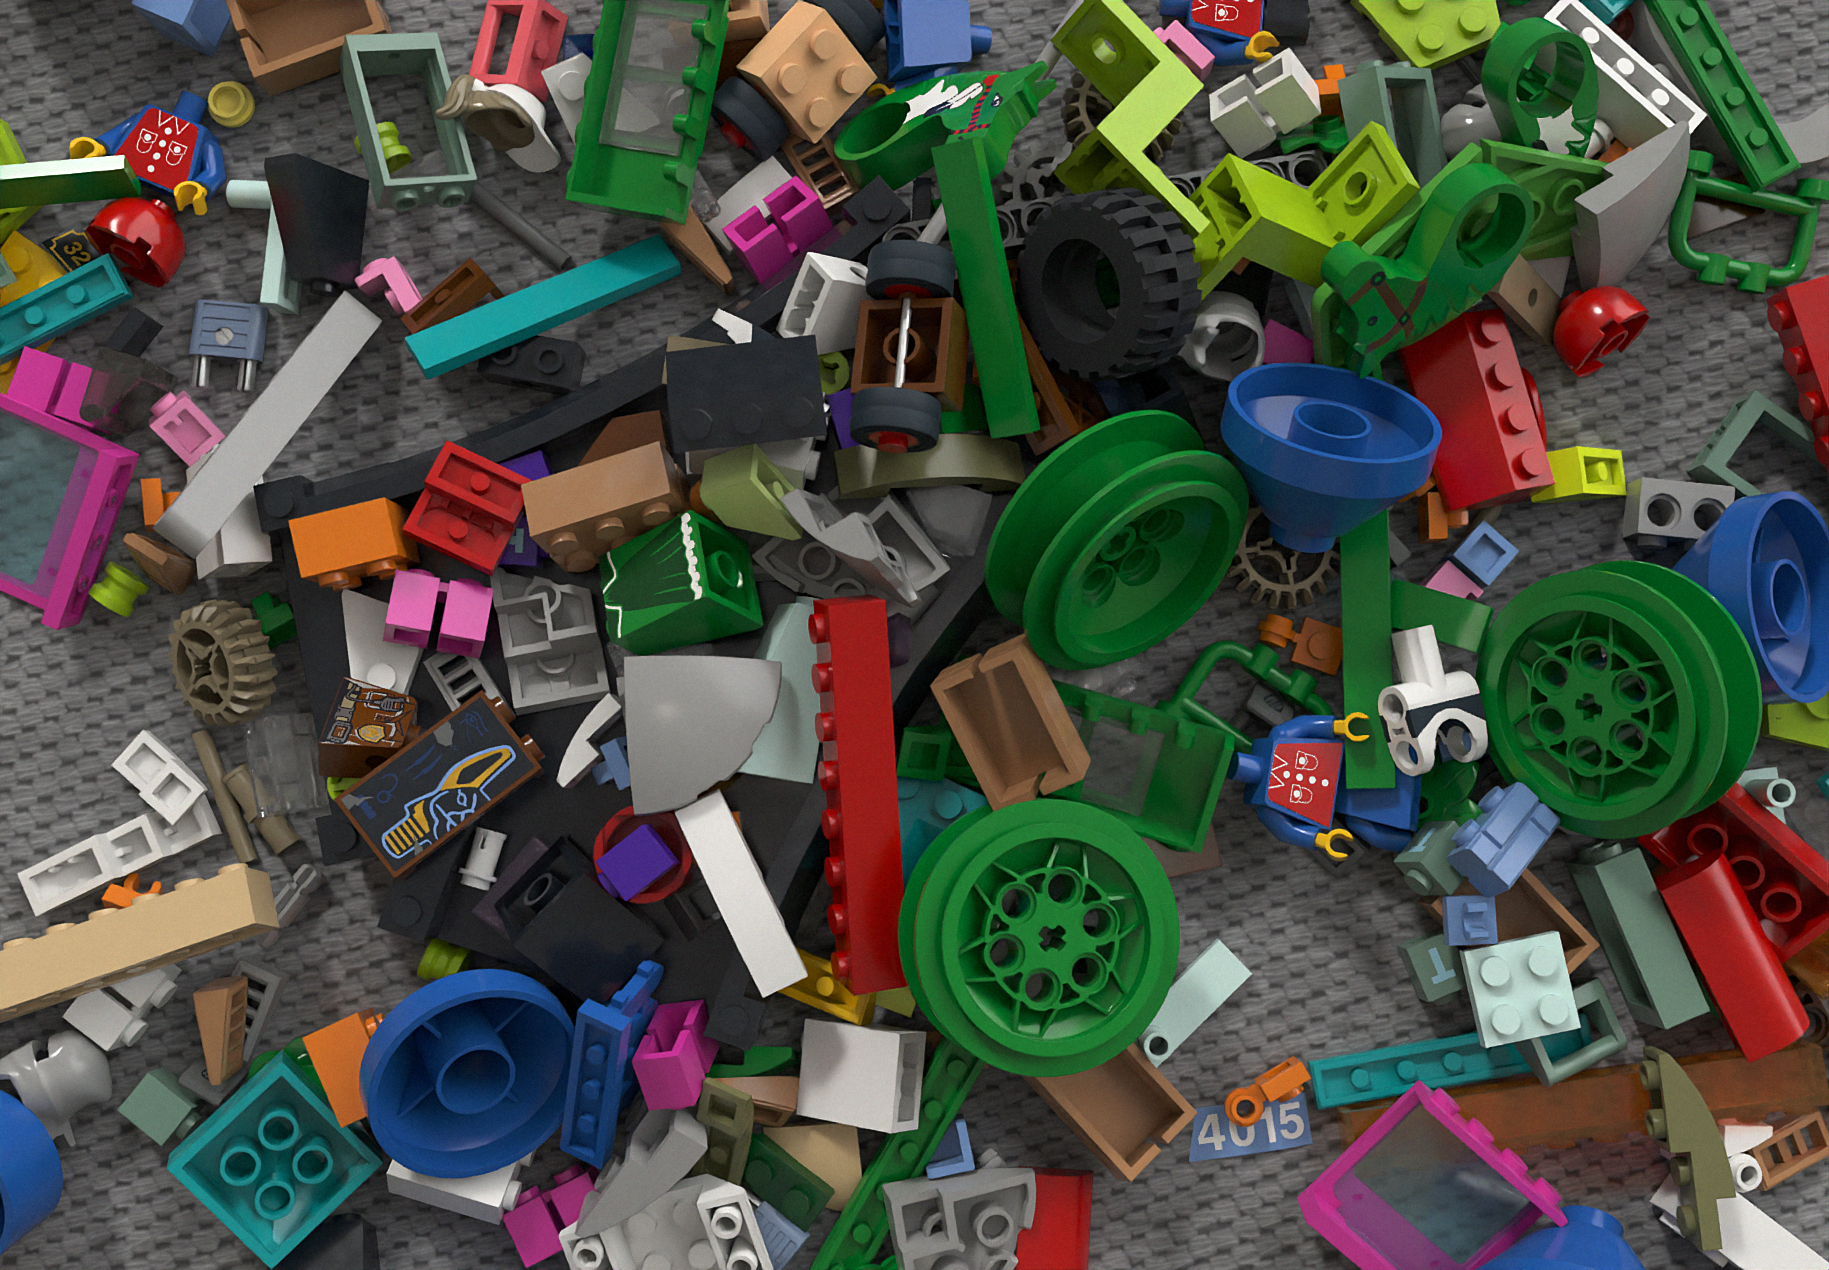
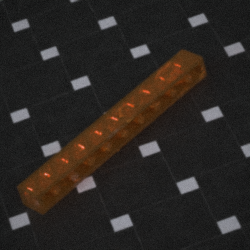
[1335,1039,1829,1176]

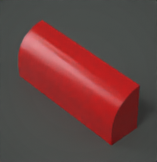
[1653,847,1810,1064]
[1014,1166,1094,1270]

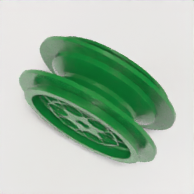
[984,410,1249,670]
[1475,560,1762,839]
[897,798,1180,1077]

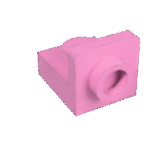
[1153,20,1215,82]
[355,256,423,315]
[149,390,226,467]

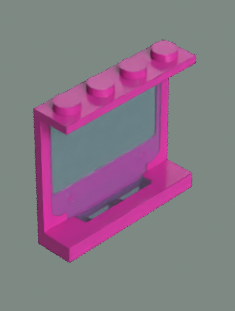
[0,392,140,630]
[1297,1080,1568,1270]

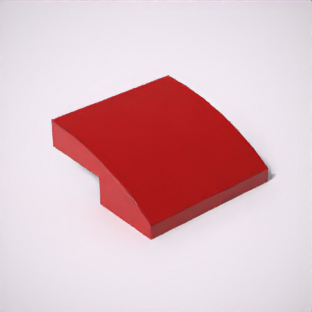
[402,440,533,576]

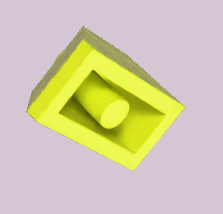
[1531,446,1627,504]

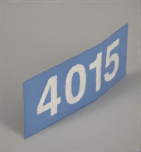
[1189,1092,1313,1162]

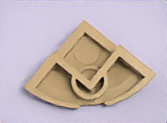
[763,1121,863,1211]

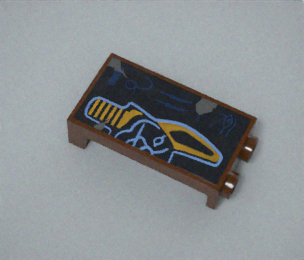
[334,690,545,882]

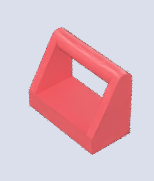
[469,0,568,102]

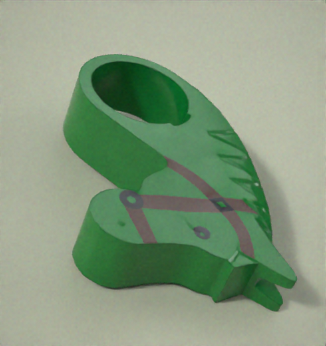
[1321,163,1534,379]

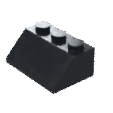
[666,334,828,453]

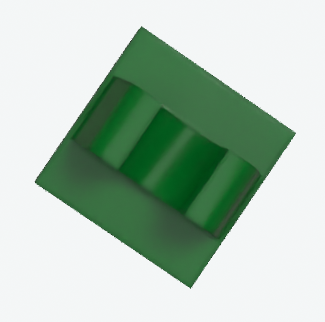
[251,591,297,650]

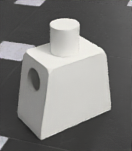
[776,252,874,355]

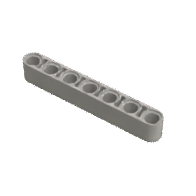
[152,290,382,559]

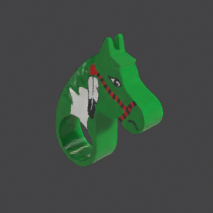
[1481,17,1599,158]
[834,61,1058,191]

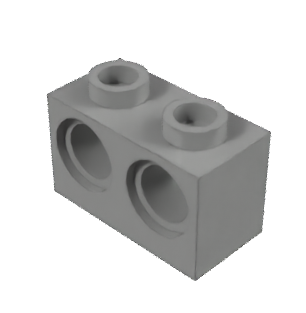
[1623,477,1735,553]

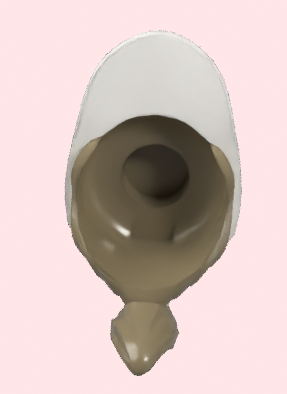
[435,74,561,173]

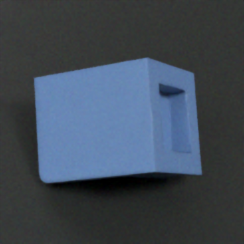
[1440,520,1519,589]
[926,1113,975,1179]

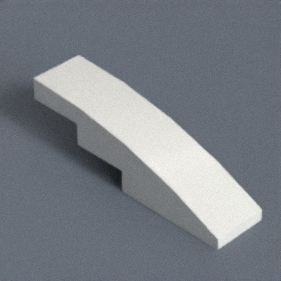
[674,789,808,998]
[18,794,222,917]

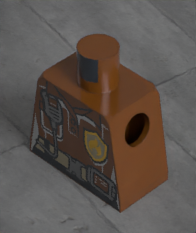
[318,676,429,778]

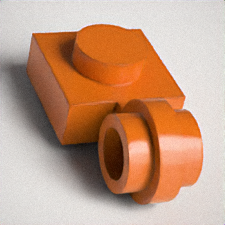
[1257,613,1343,677]
[1224,1056,1311,1127]

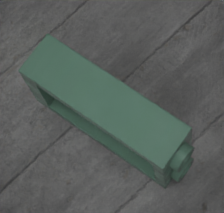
[338,32,477,211]
[1337,60,1448,200]
[1686,390,1825,501]
[1565,840,1710,1030]

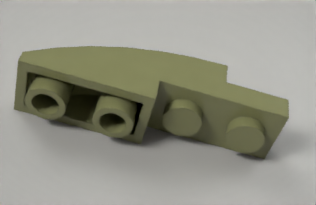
[1639,1046,1736,1251]

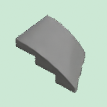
[781,488,922,608]
[490,567,611,716]

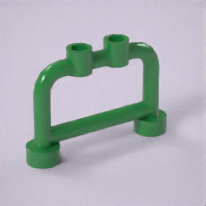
[1668,150,1829,295]
[1154,640,1334,754]

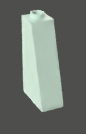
[737,596,821,784]

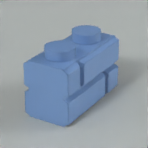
[1447,782,1561,898]

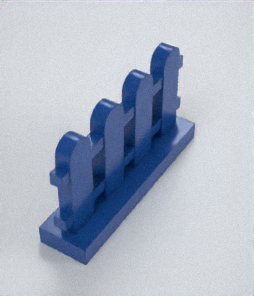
[560,960,664,1170]

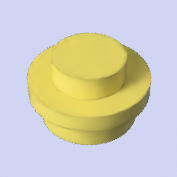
[208,81,255,128]

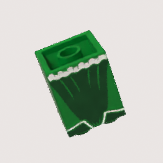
[598,510,763,656]

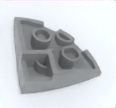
[1570,120,1690,293]
[752,486,952,601]
[624,656,782,817]
[575,1088,708,1239]
[882,1168,1036,1270]

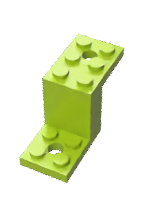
[1050,0,1210,240]
[1188,121,1420,301]

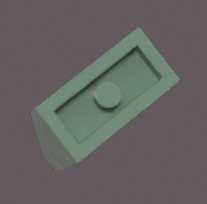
[1512,977,1628,1088]

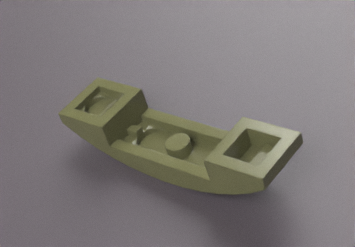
[833,434,1026,499]
[691,1077,754,1186]

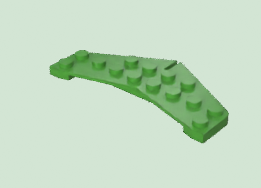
[1311,138,1610,367]

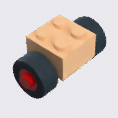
[710,0,887,162]

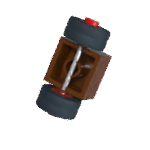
[849,240,969,453]

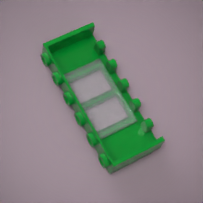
[565,0,730,226]
[938,654,1235,854]

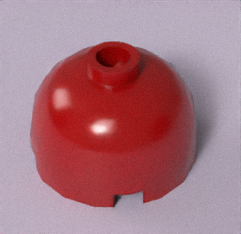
[85,197,186,288]
[1553,285,1650,378]

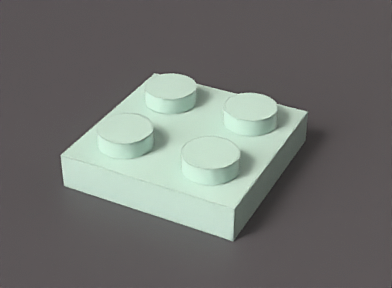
[1459,931,1581,1048]

